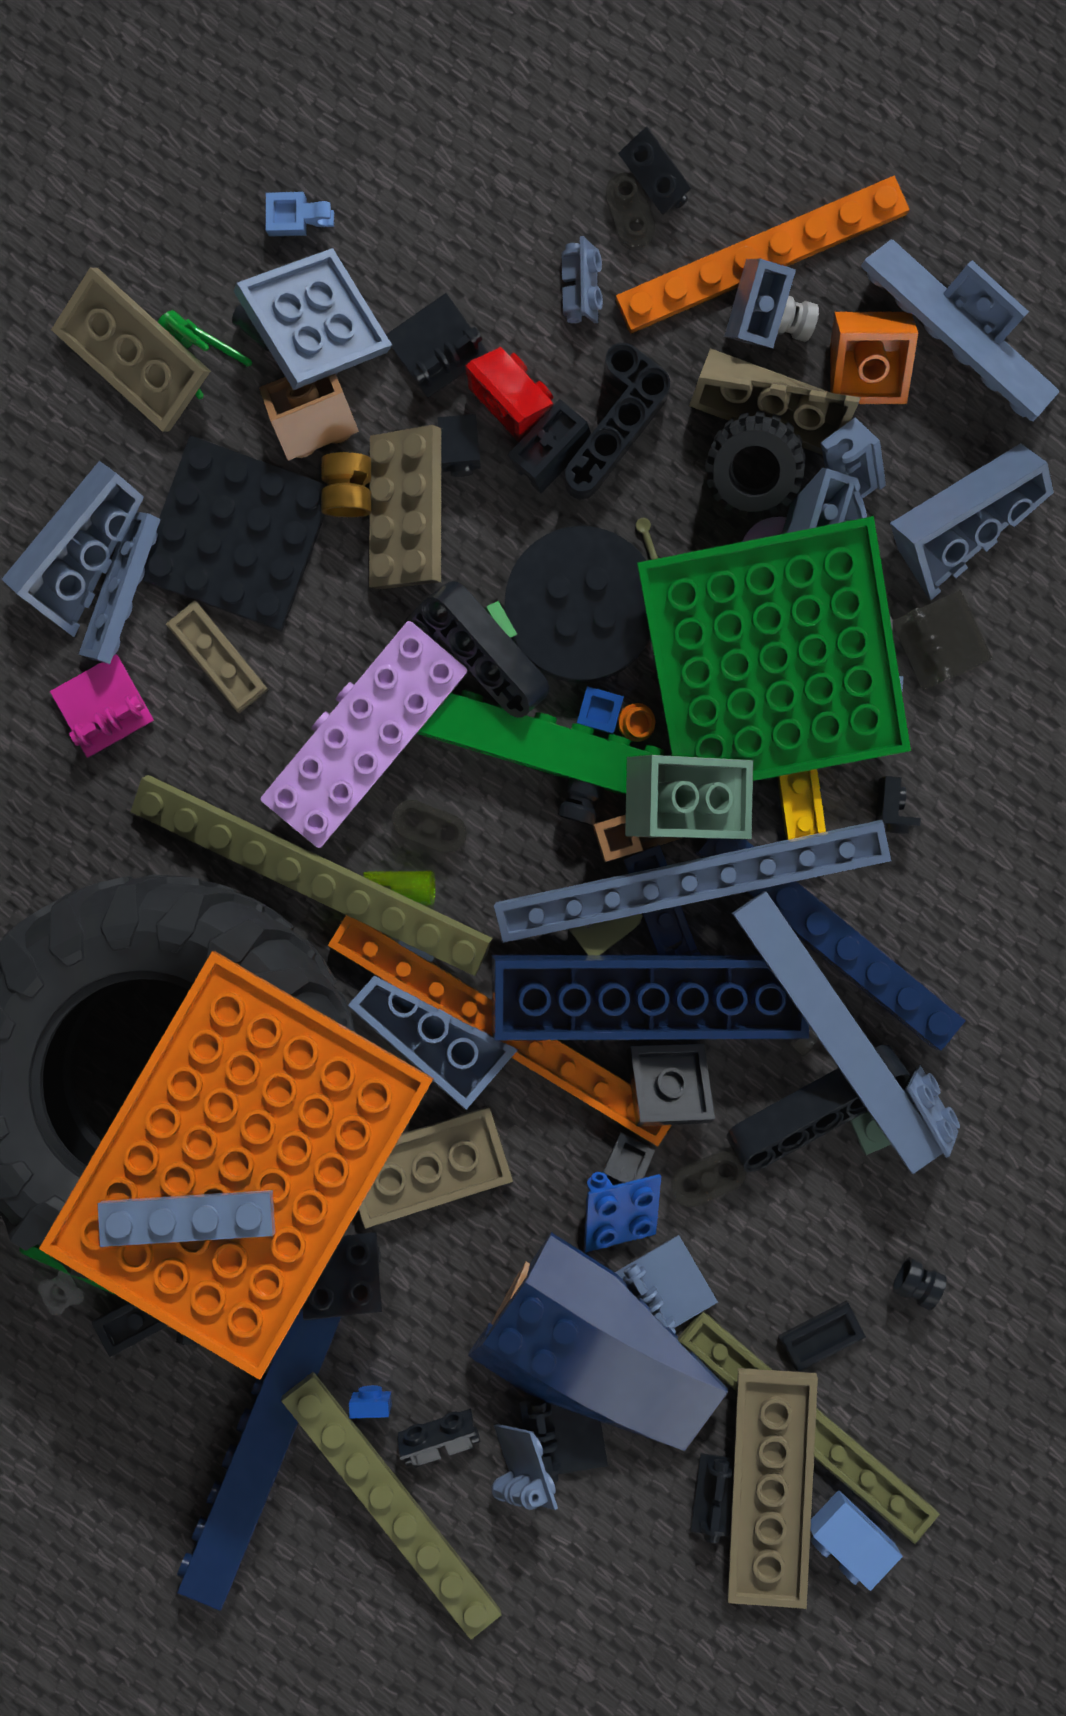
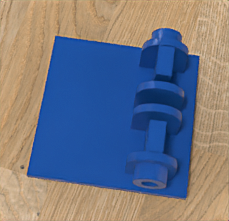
[584,1172,661,1253]

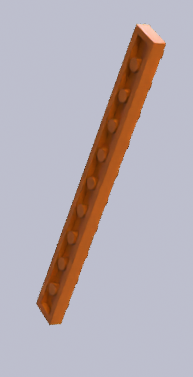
[328,915,671,1147]

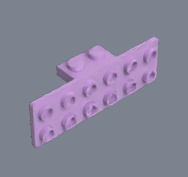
[261,621,467,848]

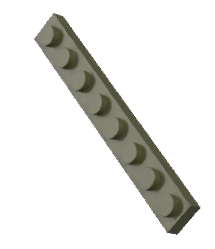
[281,1372,502,1640]

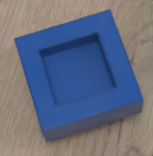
[577,686,624,734]
[349,1385,392,1418]

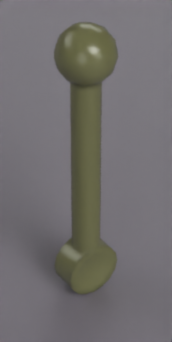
[636,518,658,560]

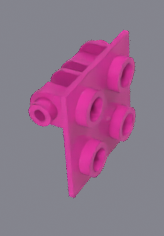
[50,654,154,758]

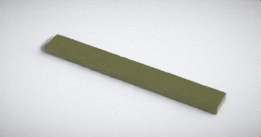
[678,1311,940,1544]

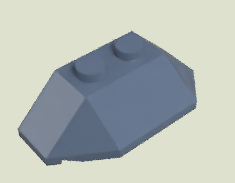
[782,468,867,534]

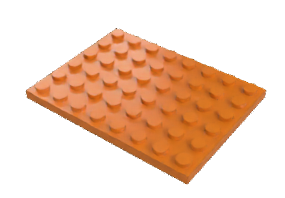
[39,951,434,1380]

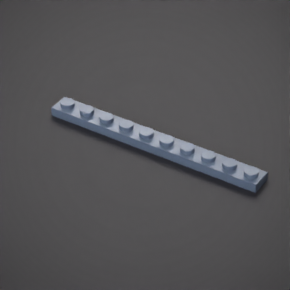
[494,820,891,943]

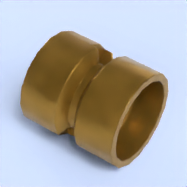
[321,452,371,517]

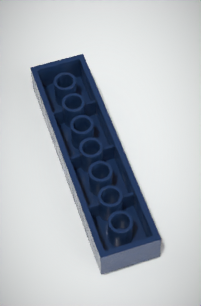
[492,955,809,1040]

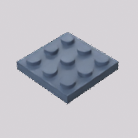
[233,248,392,390]

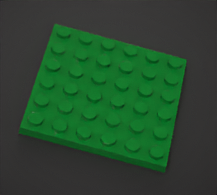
[637,516,911,781]

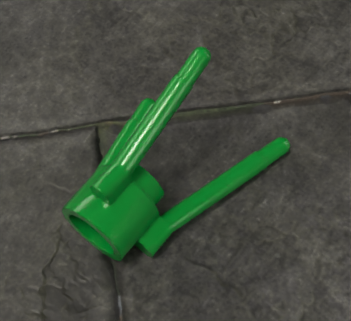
[158,310,252,400]

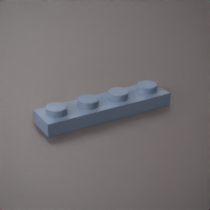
[79,512,161,664]
[98,1190,275,1247]

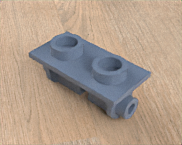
[561,236,603,323]

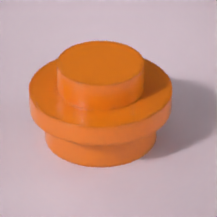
[617,703,656,742]

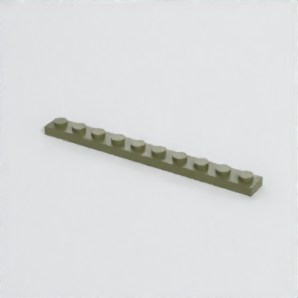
[130,775,493,976]

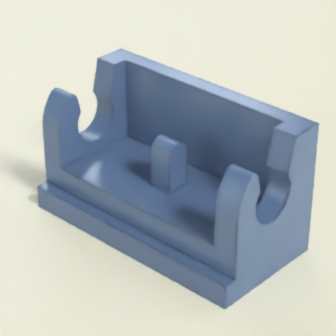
[821,417,886,499]

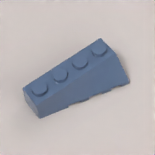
[890,443,1054,601]
[2,461,144,637]
[348,976,518,1110]

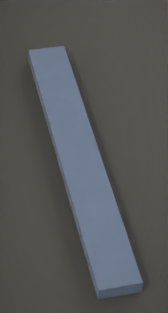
[732,891,943,1174]

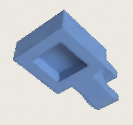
[266,192,334,236]

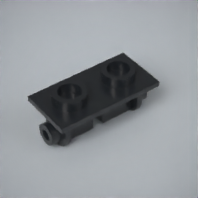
[618,126,692,215]
[398,1408,481,1468]
[691,1453,734,1543]

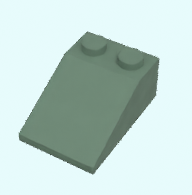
[625,755,753,839]

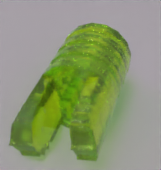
[363,871,436,905]

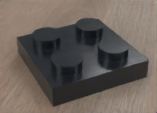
[627,1044,715,1126]

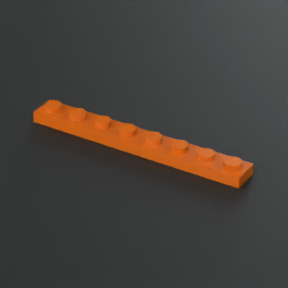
[615,175,910,334]

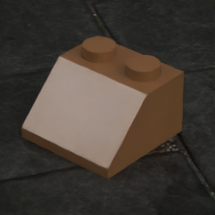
[259,374,359,461]

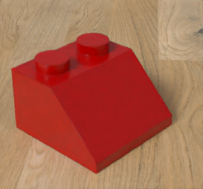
[466,347,554,443]

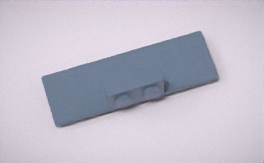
[861,239,1059,421]

